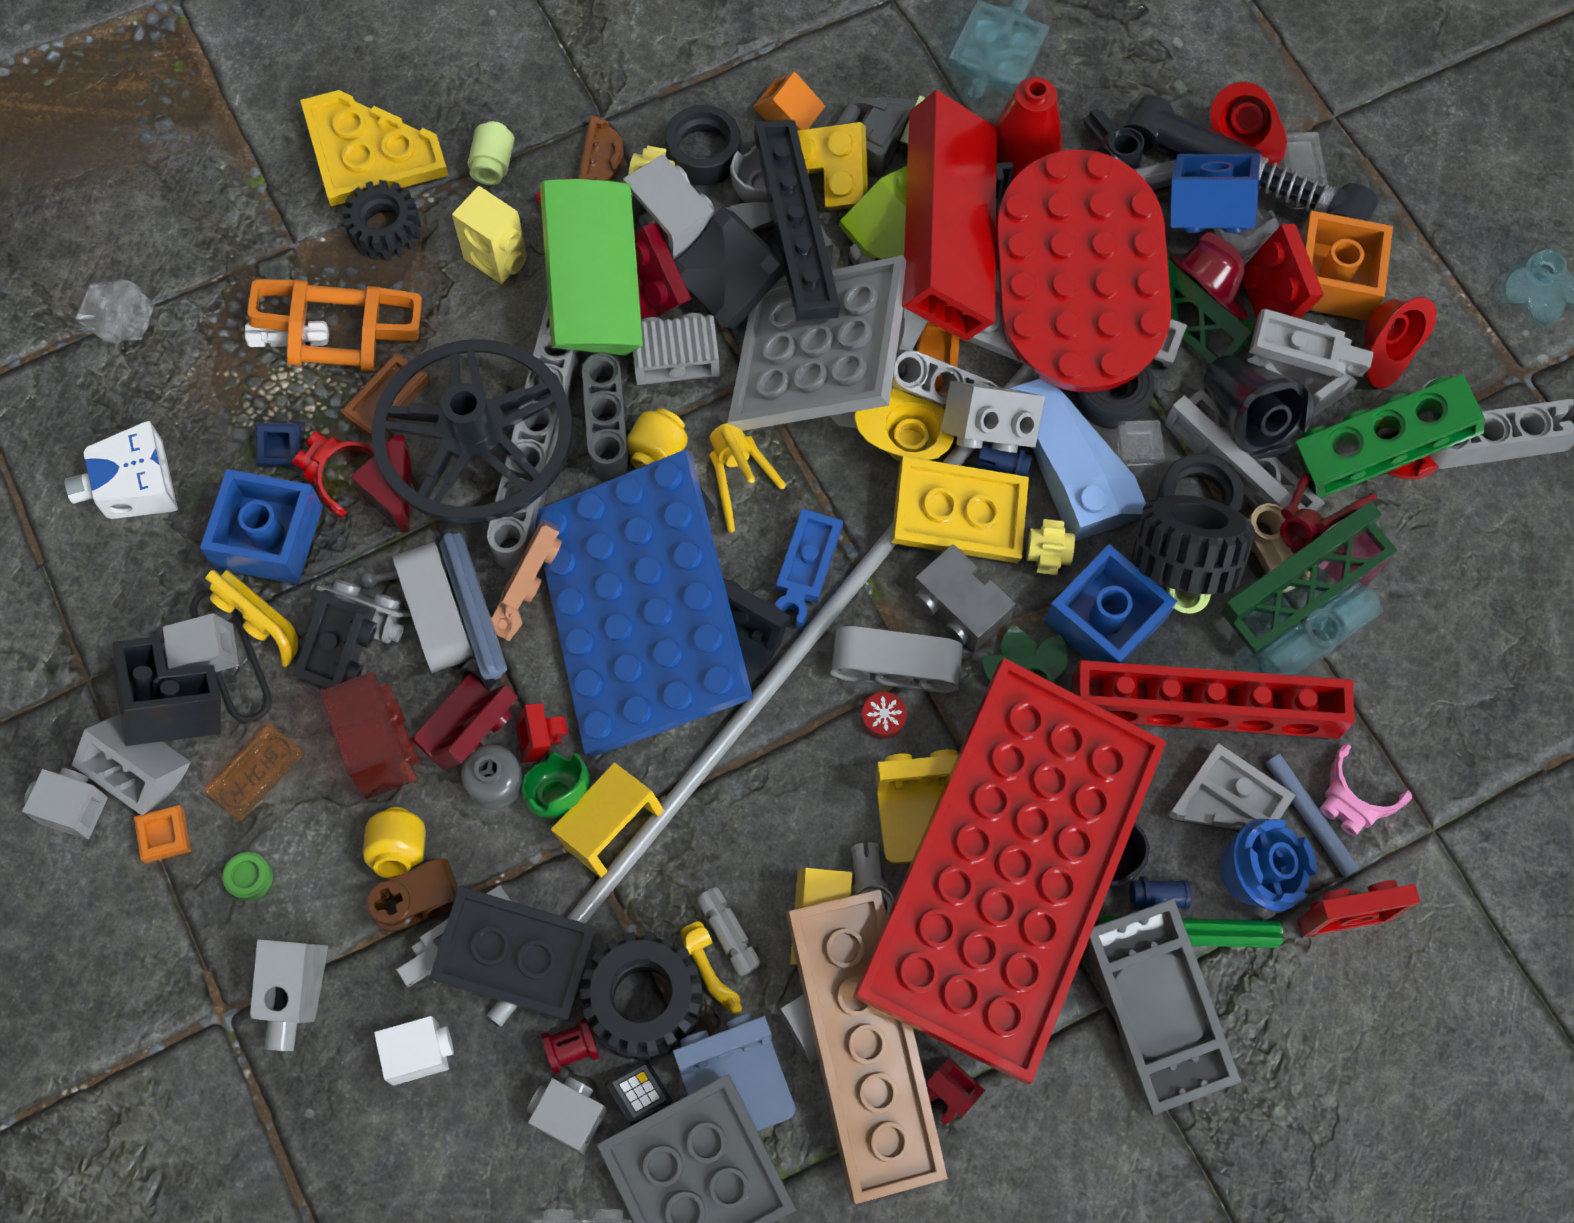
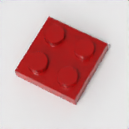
[1242,224,1324,319]
[1297,880,1421,938]

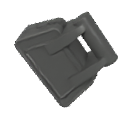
[834,96,915,176]

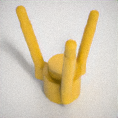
[709,423,786,533]

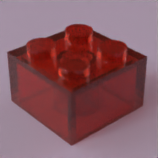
[320,672,421,800]

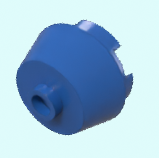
[1220,819,1317,911]

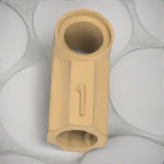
[1248,503,1310,593]

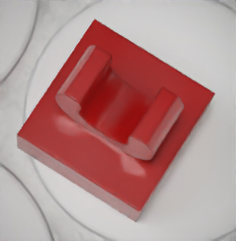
[515,703,568,763]

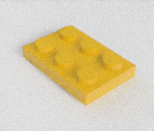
[891,456,1029,563]

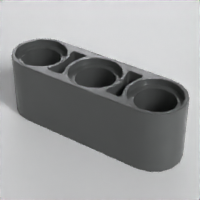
[582,353,629,481]

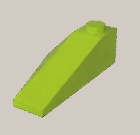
[839,166,907,260]

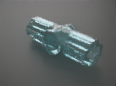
[1256,582,1384,676]

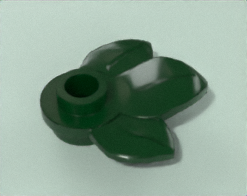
[982,625,1068,684]

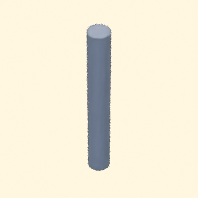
[1265,754,1360,878]

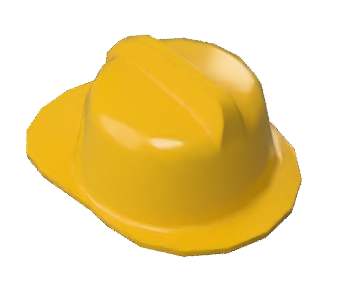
[854,388,954,461]

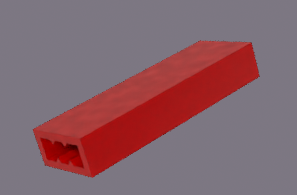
[902,89,997,341]

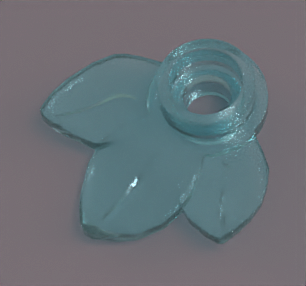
[1504,249,1574,326]

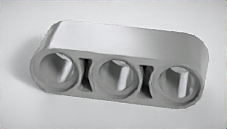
[891,349,997,409]
[392,541,474,673]
[830,626,963,693]

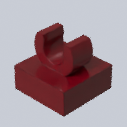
[926,1057,986,1124]

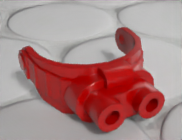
[291,430,374,518]

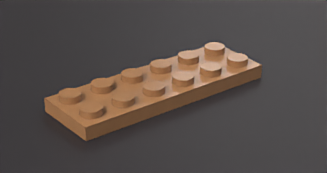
[785,889,948,1204]

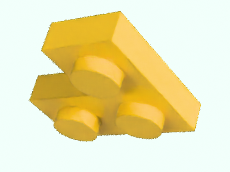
[798,122,868,211]

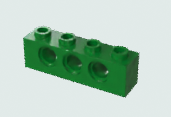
[1296,373,1485,499]

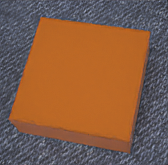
[134,805,191,864]

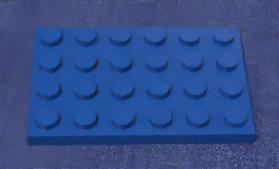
[535,449,753,757]

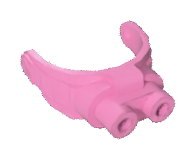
[1320,743,1412,837]

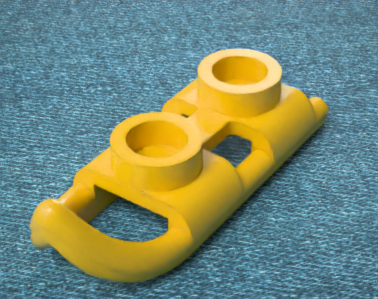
[205,570,299,667]

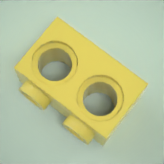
[452,186,527,285]

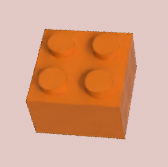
[1299,210,1393,321]

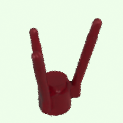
[1280,473,1377,554]

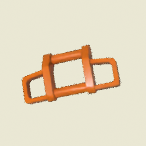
[247,279,422,372]

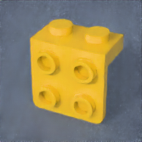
[875,749,958,865]

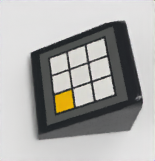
[605,1060,673,1126]

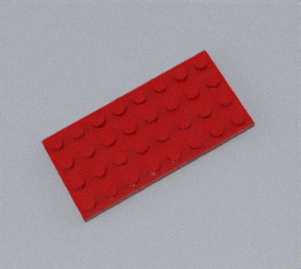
[852,658,1167,1084]

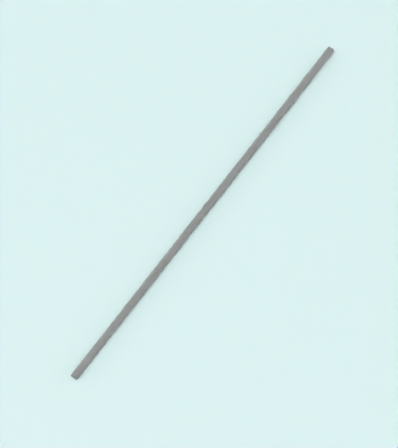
[487,364,1037,1027]

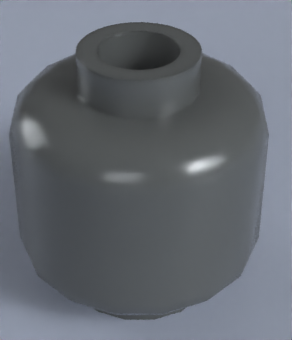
[460,744,523,810]

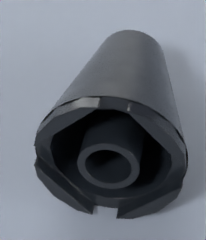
[1204,355,1314,459]

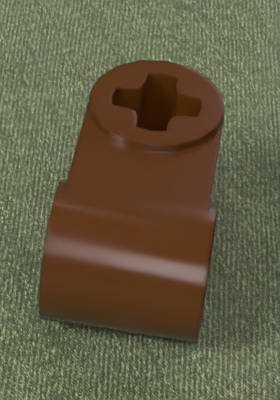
[367,858,458,933]

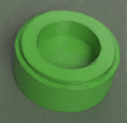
[222,852,273,901]

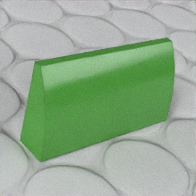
[540,179,643,355]

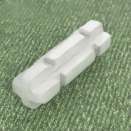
[245,321,329,347]

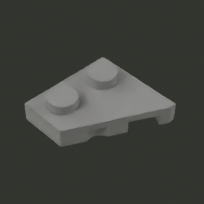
[1168,743,1295,830]

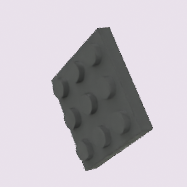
[597,1074,797,1223]

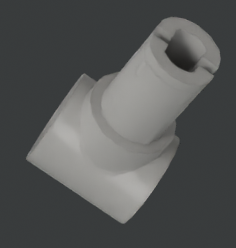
[850,842,894,916]

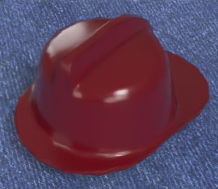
[1171,232,1248,320]

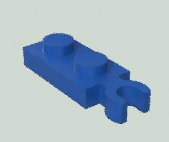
[775,508,843,629]

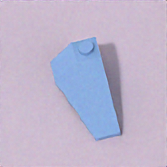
[1010,379,1146,541]

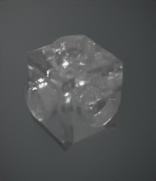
[76,279,155,343]

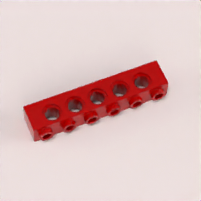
[1072,660,1355,739]

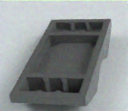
[1088,899,1241,1115]

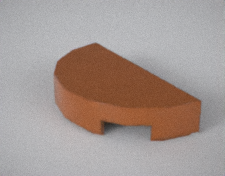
[578,115,624,181]

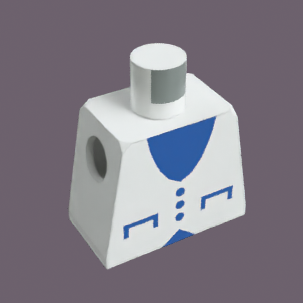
[64,421,178,519]

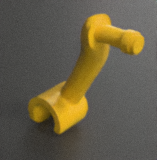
[680,921,742,1014]

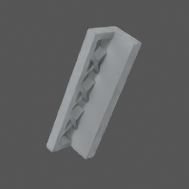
[1164,389,1325,512]

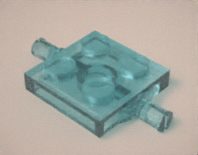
[947,0,1050,102]

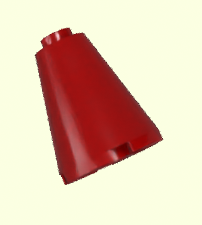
[993,77,1064,179]

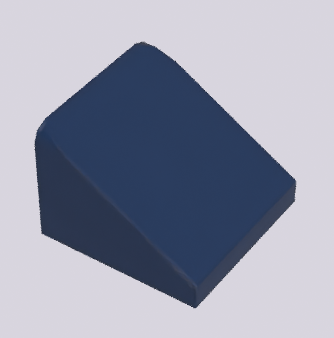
[255,421,305,467]

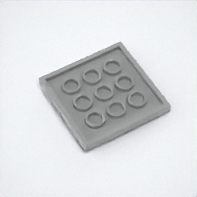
[728,255,906,431]

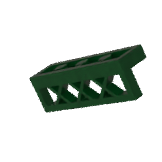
[1166,248,1255,363]
[1221,501,1398,654]

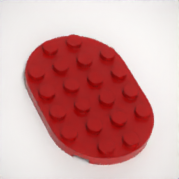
[996,150,1171,392]

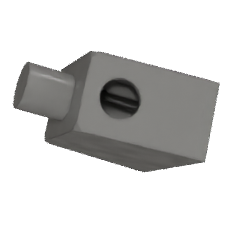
[250,939,328,1051]

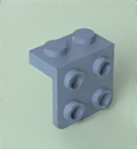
[673,1013,796,1131]

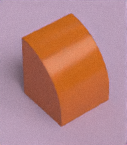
[753,71,826,131]

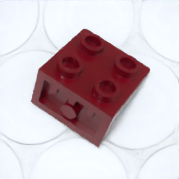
[634,222,691,320]

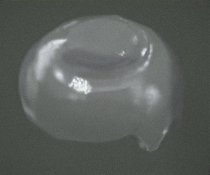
[1213,209,1279,260]

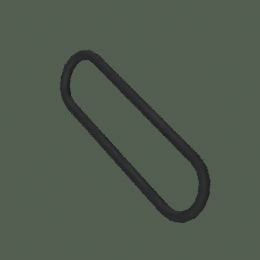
[190,587,272,723]

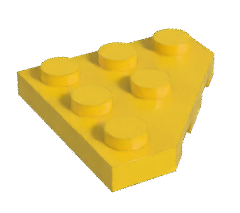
[300,90,449,207]

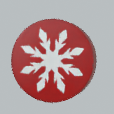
[861,692,907,739]

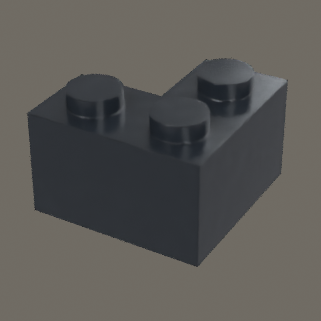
[113,637,221,746]

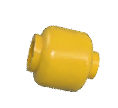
[626,408,688,469]
[363,807,426,879]

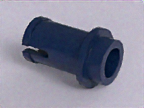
[976,441,1033,477]
[1129,876,1191,910]

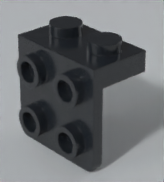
[723,578,790,687]

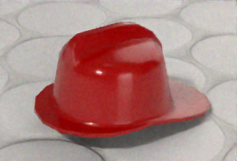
[1210,81,1287,167]
[1364,297,1437,389]

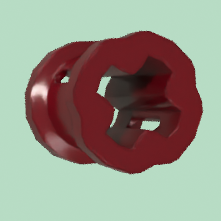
[541,1018,600,1075]

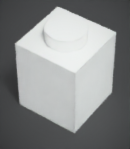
[374,1016,454,1086]

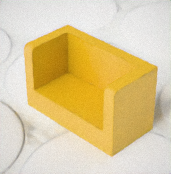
[551,762,664,878]

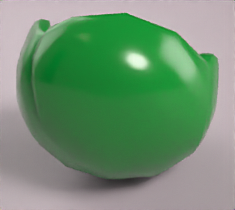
[520,752,591,820]

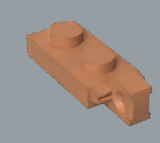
[491,519,562,641]

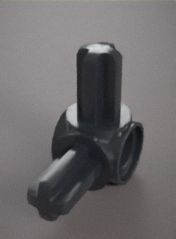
[1083,109,1144,169]

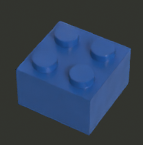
[1171,154,1261,233]
[200,469,323,585]
[1044,544,1177,663]

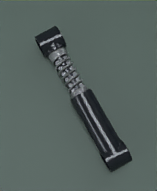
[1123,95,1378,221]

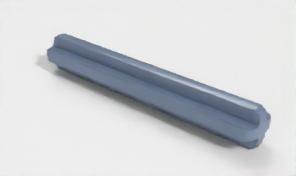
[439,532,507,680]

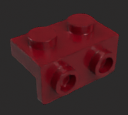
[411,675,518,770]

